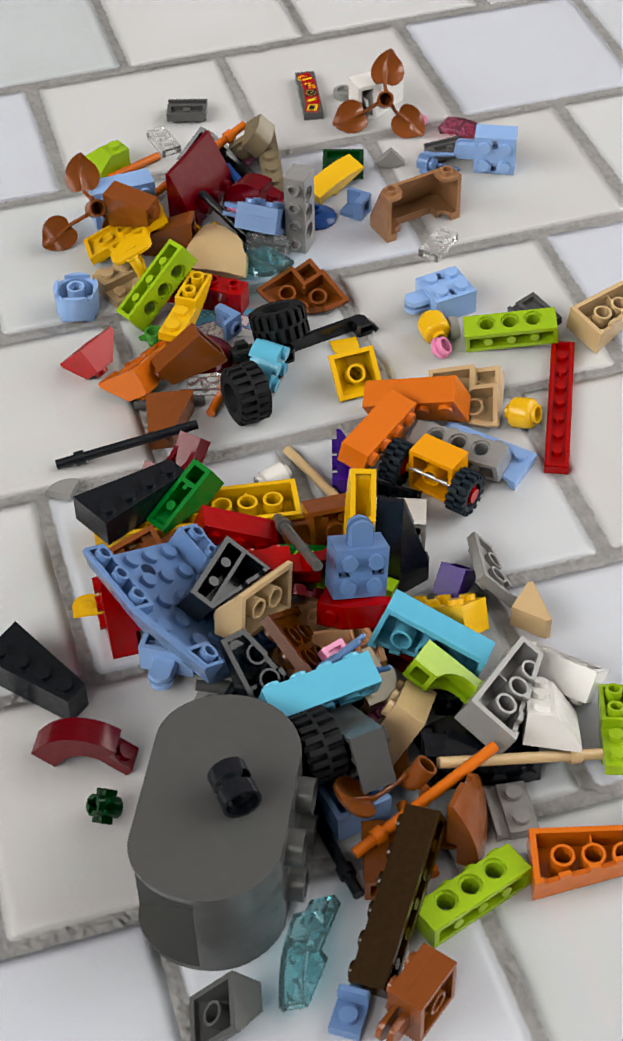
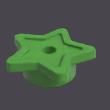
[138,325,161,347]

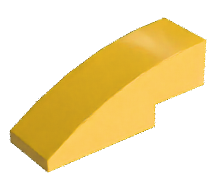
[314,154,364,204]
[343,468,377,535]

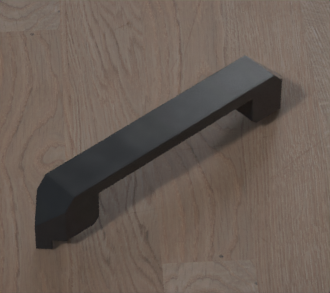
[283,314,379,364]

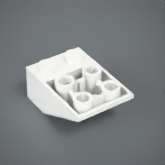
[349,65,404,121]

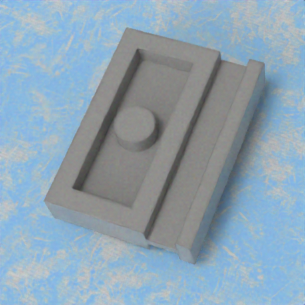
[483,780,540,842]

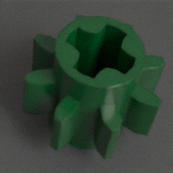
[86,787,123,825]

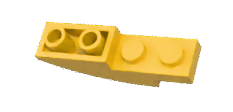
[158,270,212,342]

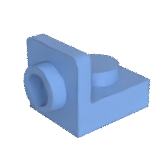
[214,303,242,341]
[328,984,370,1041]

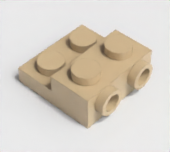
[92,262,139,309]

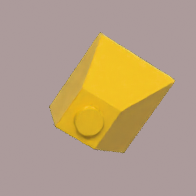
[327,345,381,402]

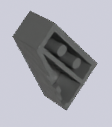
[329,703,397,795]

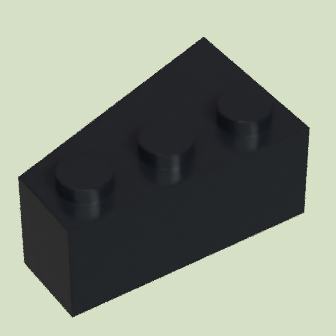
[176,536,271,623]

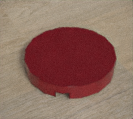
[291,582,324,601]

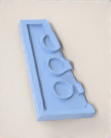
[445,421,537,490]

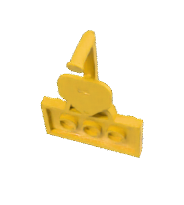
[83,200,169,279]

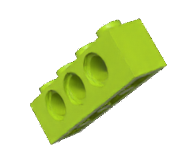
[116,239,198,332]
[463,307,558,353]
[415,843,532,949]

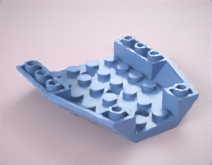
[82,523,278,684]

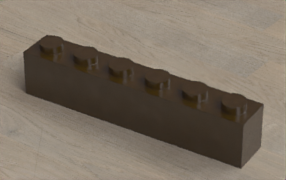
[348,804,447,999]

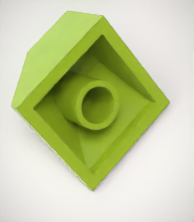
[85,140,130,178]

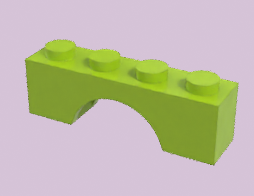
[402,639,482,704]

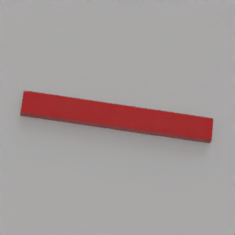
[544,341,575,475]

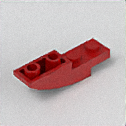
[246,545,327,584]

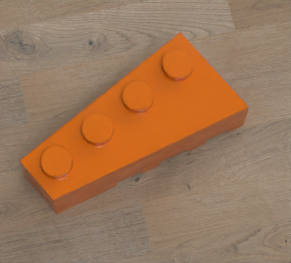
[362,375,471,422]
[337,389,417,469]
[526,825,623,901]

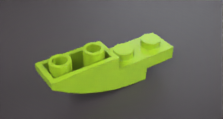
[598,683,623,775]

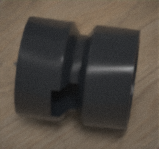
[207,757,262,818]

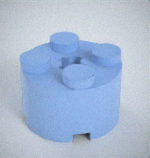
[53,272,101,322]

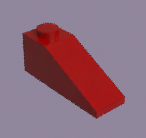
[317,587,392,630]

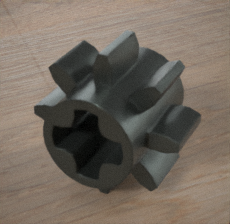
[229,339,253,365]

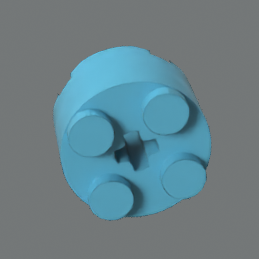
[248,338,290,392]

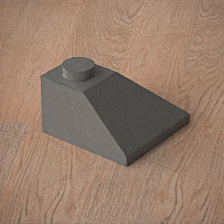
[189,970,263,1041]

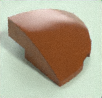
[256,258,350,314]
[446,772,488,866]

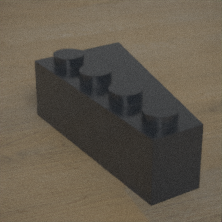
[73,459,185,545]
[0,621,89,718]
[420,728,542,789]

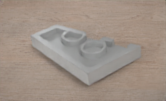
[467,531,518,608]

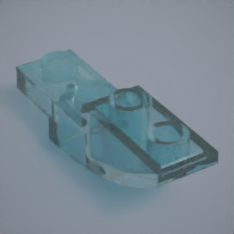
[242,240,294,277]
[278,895,341,1012]

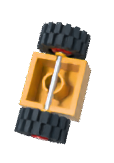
[378,433,485,517]

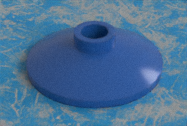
[315,204,337,231]

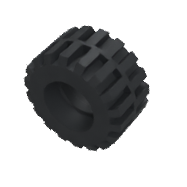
[248,299,310,345]
[220,360,272,426]
[288,705,349,787]

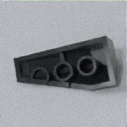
[375,496,429,593]

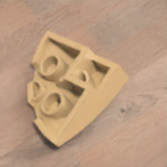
[186,224,249,279]
[429,364,504,428]

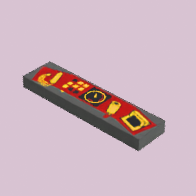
[295,71,324,120]

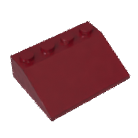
[165,130,233,226]

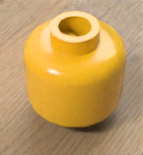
[417,310,450,344]
[504,397,542,429]

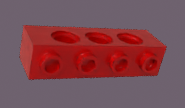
[167,273,249,316]

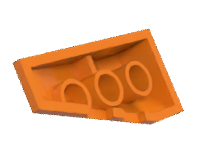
[98,340,170,401]

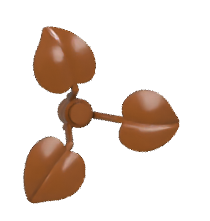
[332,49,425,138]
[42,152,109,251]
[333,750,457,849]

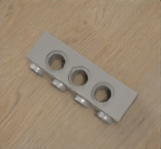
[283,163,315,254]
[407,419,511,482]

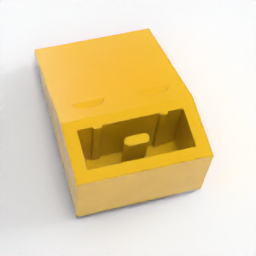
[413,593,489,633]

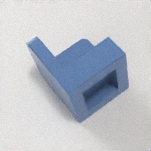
[340,187,371,221]

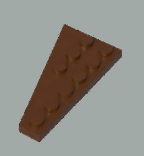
[260,606,352,708]

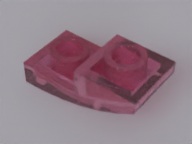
[437,116,478,139]

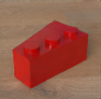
[193,505,279,550]
[91,576,142,659]

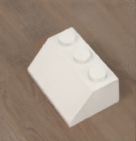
[530,641,609,706]
[521,676,582,753]

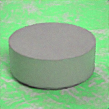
[333,85,349,101]
[446,316,461,340]

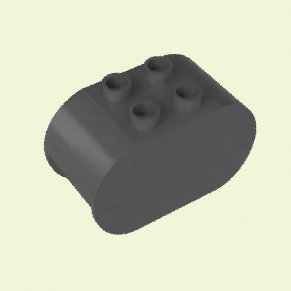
[127,694,318,971]

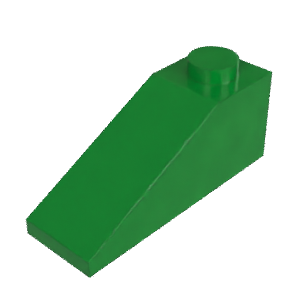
[146,458,224,534]

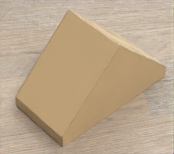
[510,581,552,639]

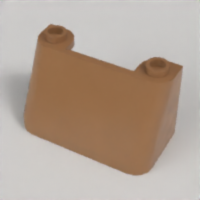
[370,165,462,243]

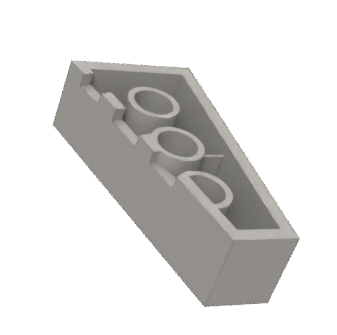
[454,635,544,754]

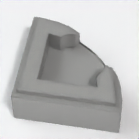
[376,147,405,168]
[47,478,80,502]

